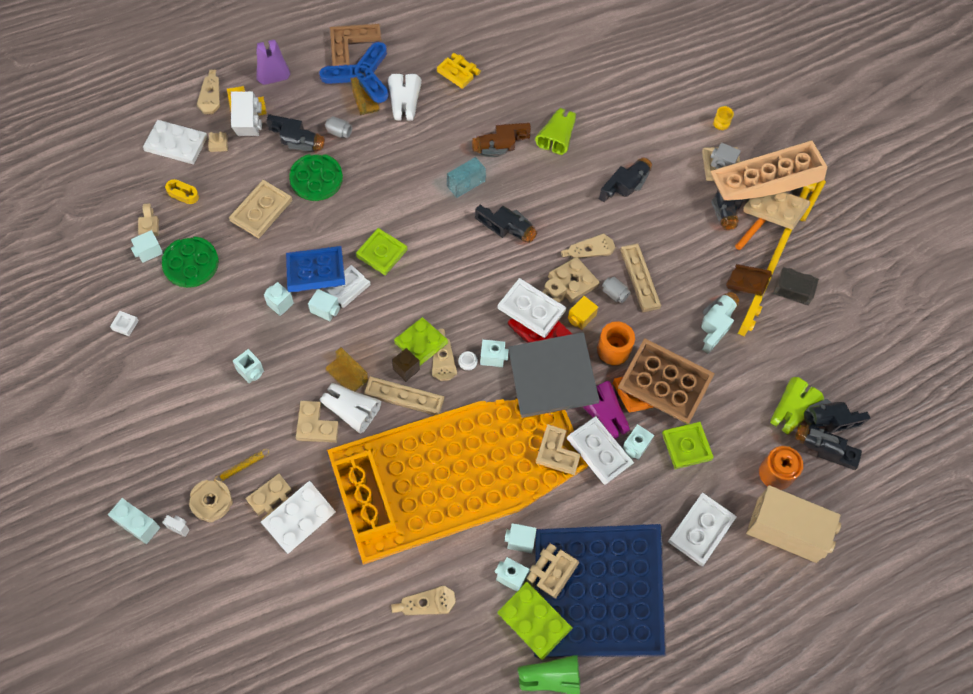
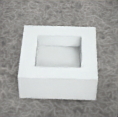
[110,311,139,336]
[163,515,189,537]

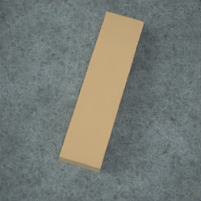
[620,244,661,313]
[364,376,445,415]

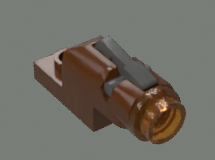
[472,123,531,155]

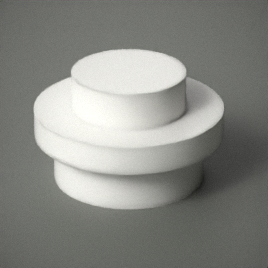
[458,351,478,370]

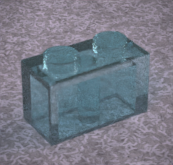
[447,157,486,198]

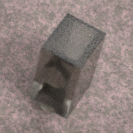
[773,267,819,306]

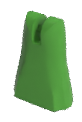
[518,655,580,694]

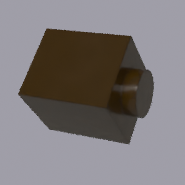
[392,348,420,382]

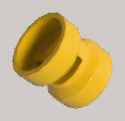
[713,106,734,130]

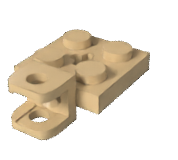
[542,257,600,303]

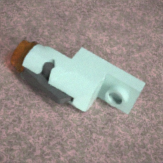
[701,292,739,354]

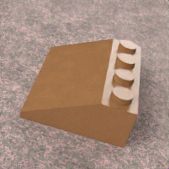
[618,338,715,425]

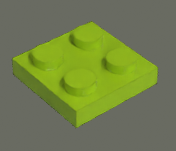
[356,228,408,276]
[394,317,448,366]
[662,422,714,470]

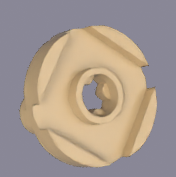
[189,480,233,522]

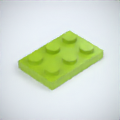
[497,582,573,660]

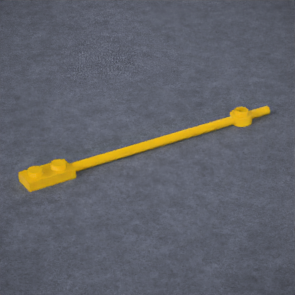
[738,183,817,336]

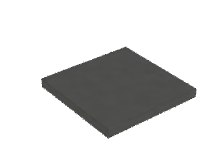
[508,332,599,418]

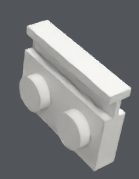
[324,265,370,308]

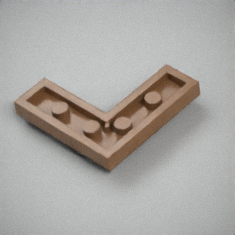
[330,24,381,66]

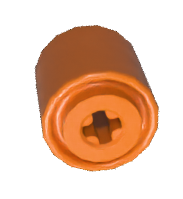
[597,321,635,365]
[759,446,803,490]

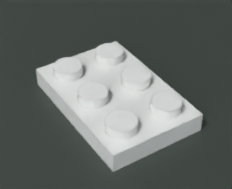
[143,120,207,165]
[498,278,566,338]
[567,417,634,485]
[261,481,336,554]
[668,493,737,567]

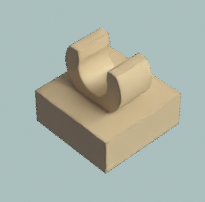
[209,132,228,152]

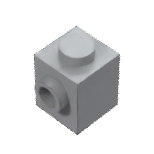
[711,142,741,169]

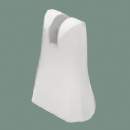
[388,74,422,121]
[320,383,381,434]

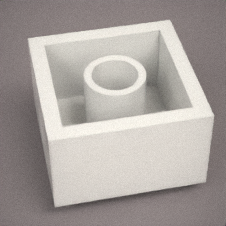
[231,92,262,136]

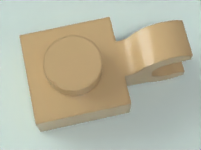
[138,204,159,236]

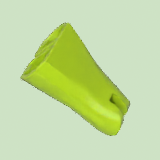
[535,108,576,155]
[770,377,824,435]

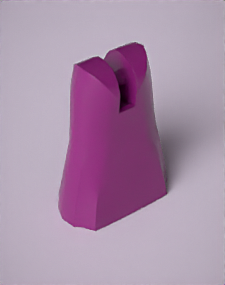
[582,381,630,439]

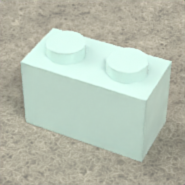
[108,498,160,545]

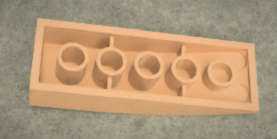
[711,141,827,200]

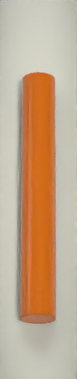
[735,218,766,250]

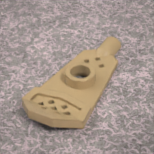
[197,70,220,114]
[561,234,615,258]
[432,329,457,381]
[391,586,456,615]

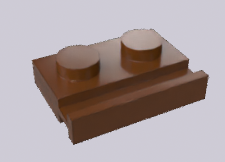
[726,264,772,296]

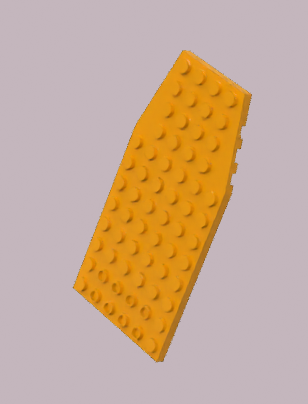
[327,398,588,565]

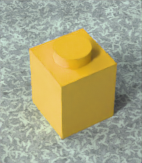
[568,296,599,330]

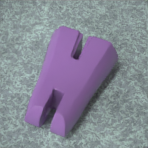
[256,39,290,85]

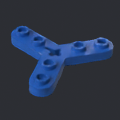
[319,42,388,103]

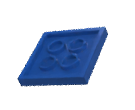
[286,246,346,292]

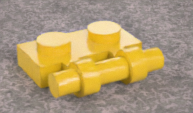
[437,53,481,89]

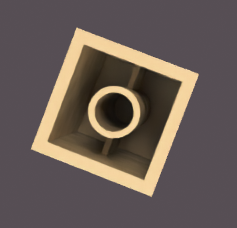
[746,485,841,563]

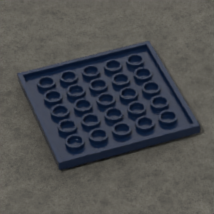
[534,524,666,658]

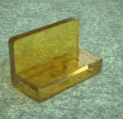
[350,77,380,116]
[326,347,368,392]

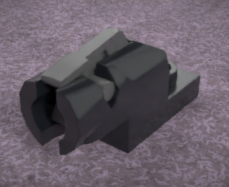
[804,399,871,433]

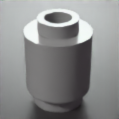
[325,116,352,138]
[602,277,631,303]

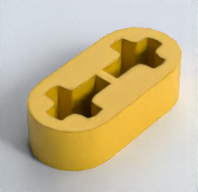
[165,179,199,204]

